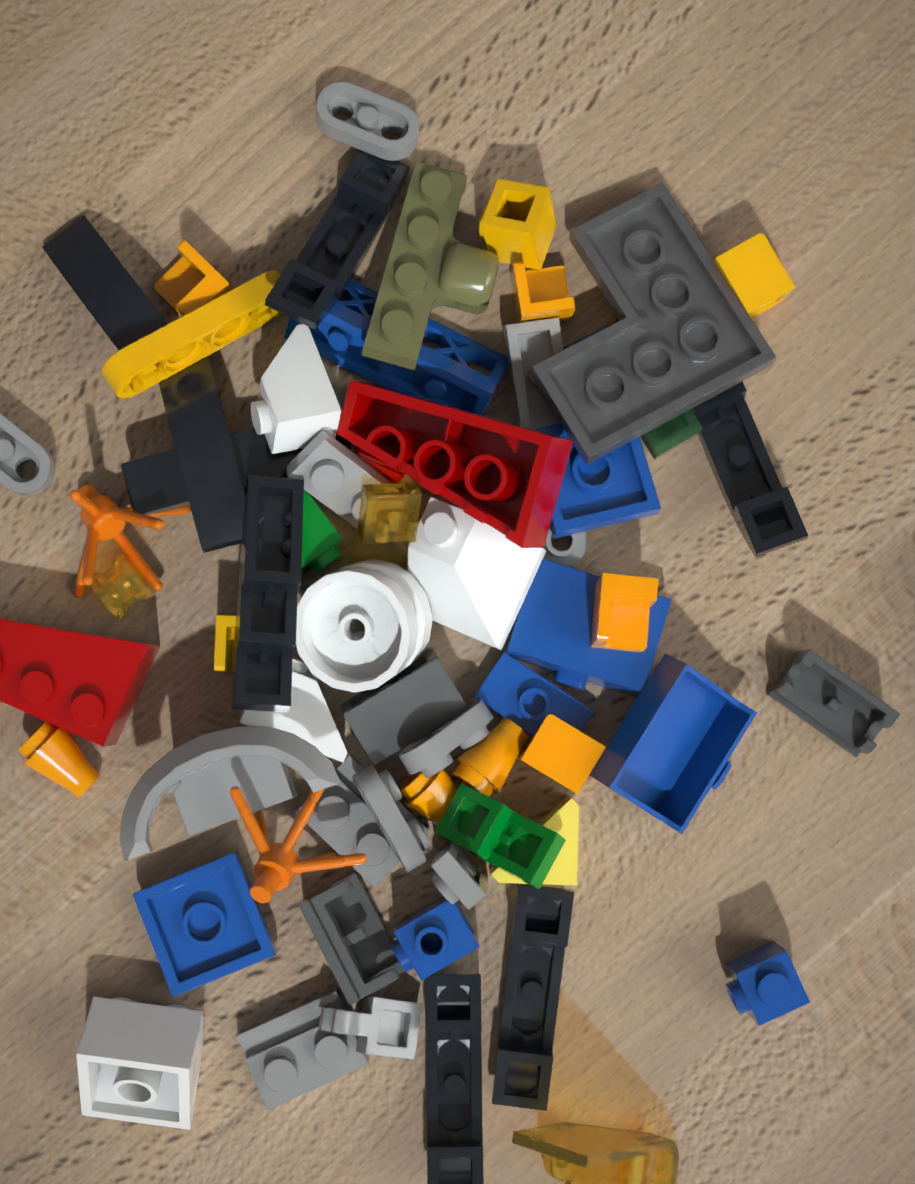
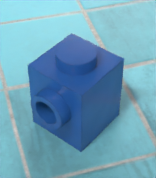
[390,896,479,981]
[725,941,810,1026]

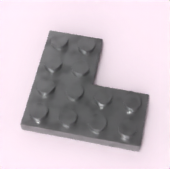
[531,183,776,465]

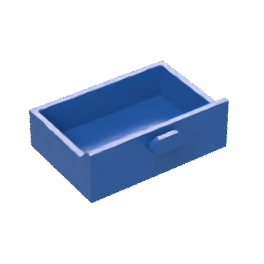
[505,559,672,698]
[589,654,757,834]

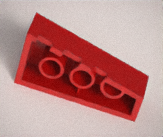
[337,380,573,548]
[0,619,160,747]

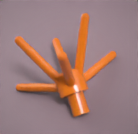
[69,484,191,598]
[230,786,367,904]

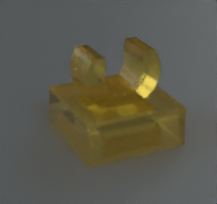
[357,483,422,543]

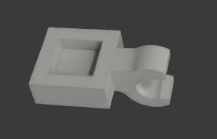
[318,996,422,1060]

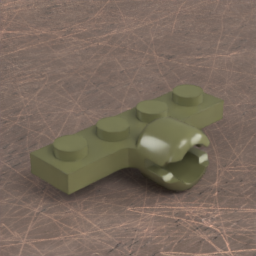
[362,161,499,370]

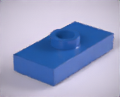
[474,652,594,737]

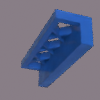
[284,280,509,415]

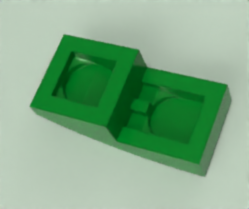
[434,783,566,889]

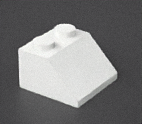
[76,996,203,1130]

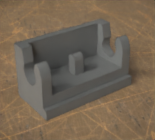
[341,649,468,765]
[767,649,900,757]
[299,872,405,1005]

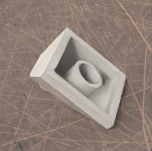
[408,497,546,650]

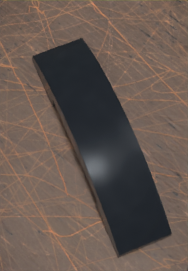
[265,150,410,330]
[159,356,246,553]
[690,381,808,557]
[492,884,574,1111]
[426,974,484,1184]

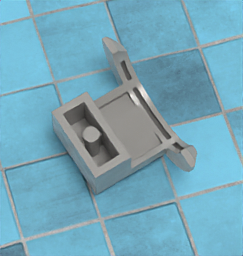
[119,726,341,861]

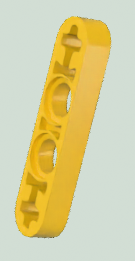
[101,270,282,399]

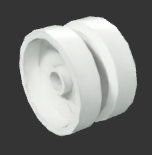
[296,559,433,693]

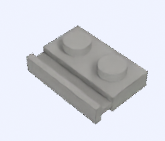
[295,754,429,888]
[235,987,369,1110]

